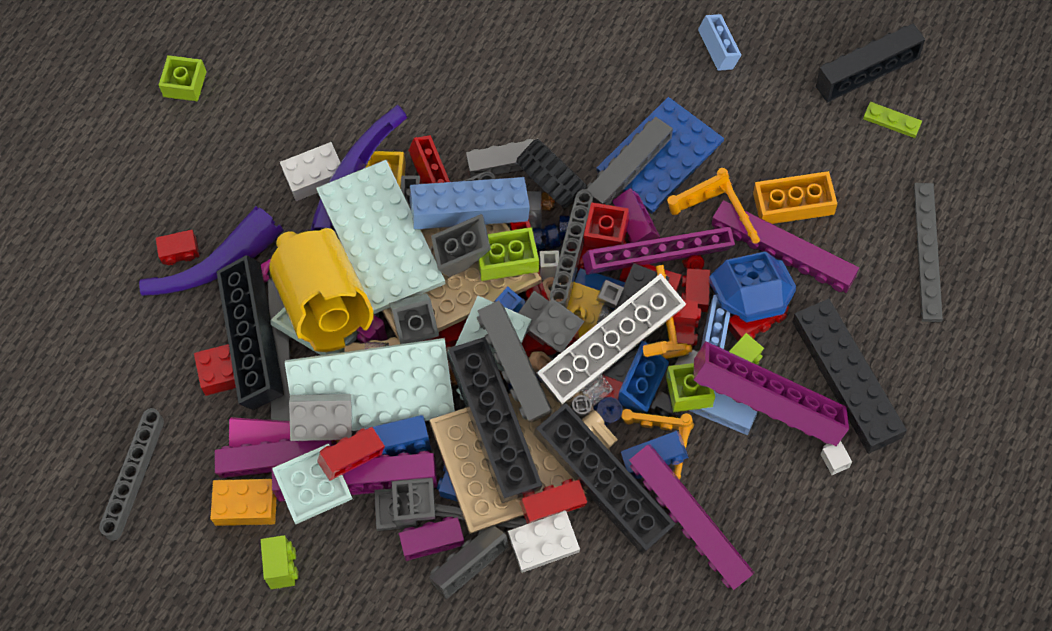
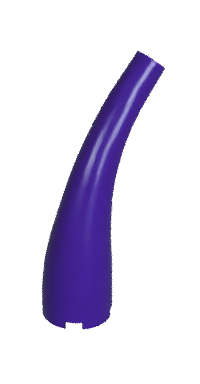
[311,105,408,239]
[139,206,284,296]

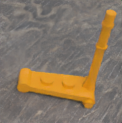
[667,168,760,244]
[643,265,692,359]
[621,409,694,508]

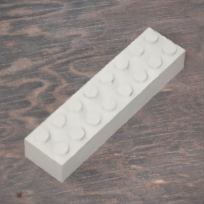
[536,274,686,406]

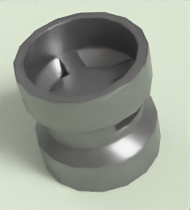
[570,395,592,419]

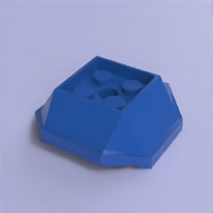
[709,252,796,322]

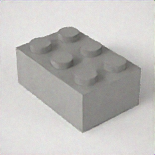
[289,394,352,441]

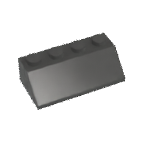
[429,525,508,599]

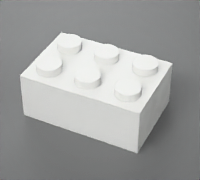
[280,142,340,201]
[508,511,580,573]

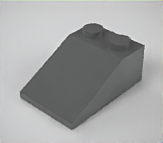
[431,214,491,277]

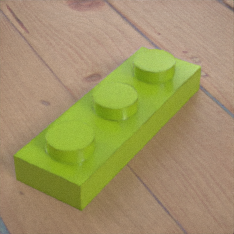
[863,102,922,138]

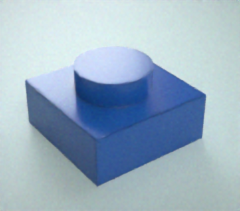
[494,286,522,310]

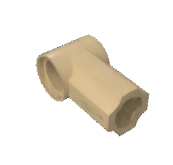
[582,410,618,449]

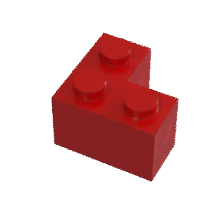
[673,299,701,348]

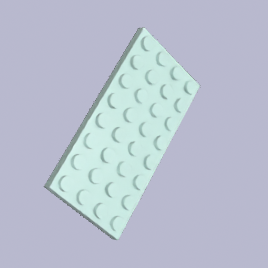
[316,160,446,314]
[285,338,455,431]

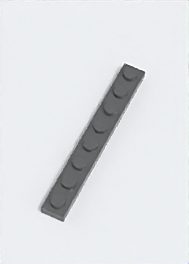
[914,183,943,322]

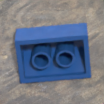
[619,341,669,413]

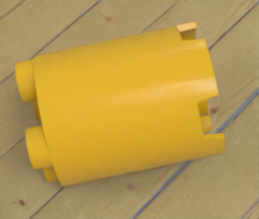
[269,228,373,352]

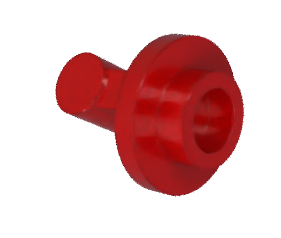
[682,255,704,269]

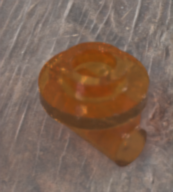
[541,192,555,211]

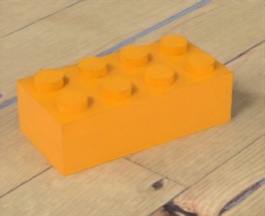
[753,171,837,224]

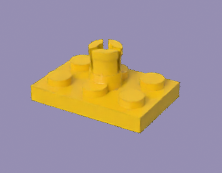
[567,282,605,338]

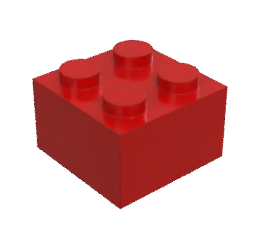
[584,202,629,249]
[194,344,236,396]

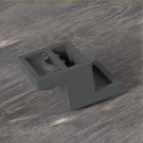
[518,291,584,354]
[375,478,436,531]

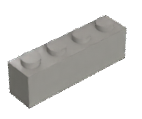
[466,139,535,177]

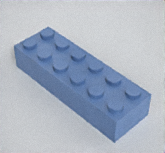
[410,177,530,230]

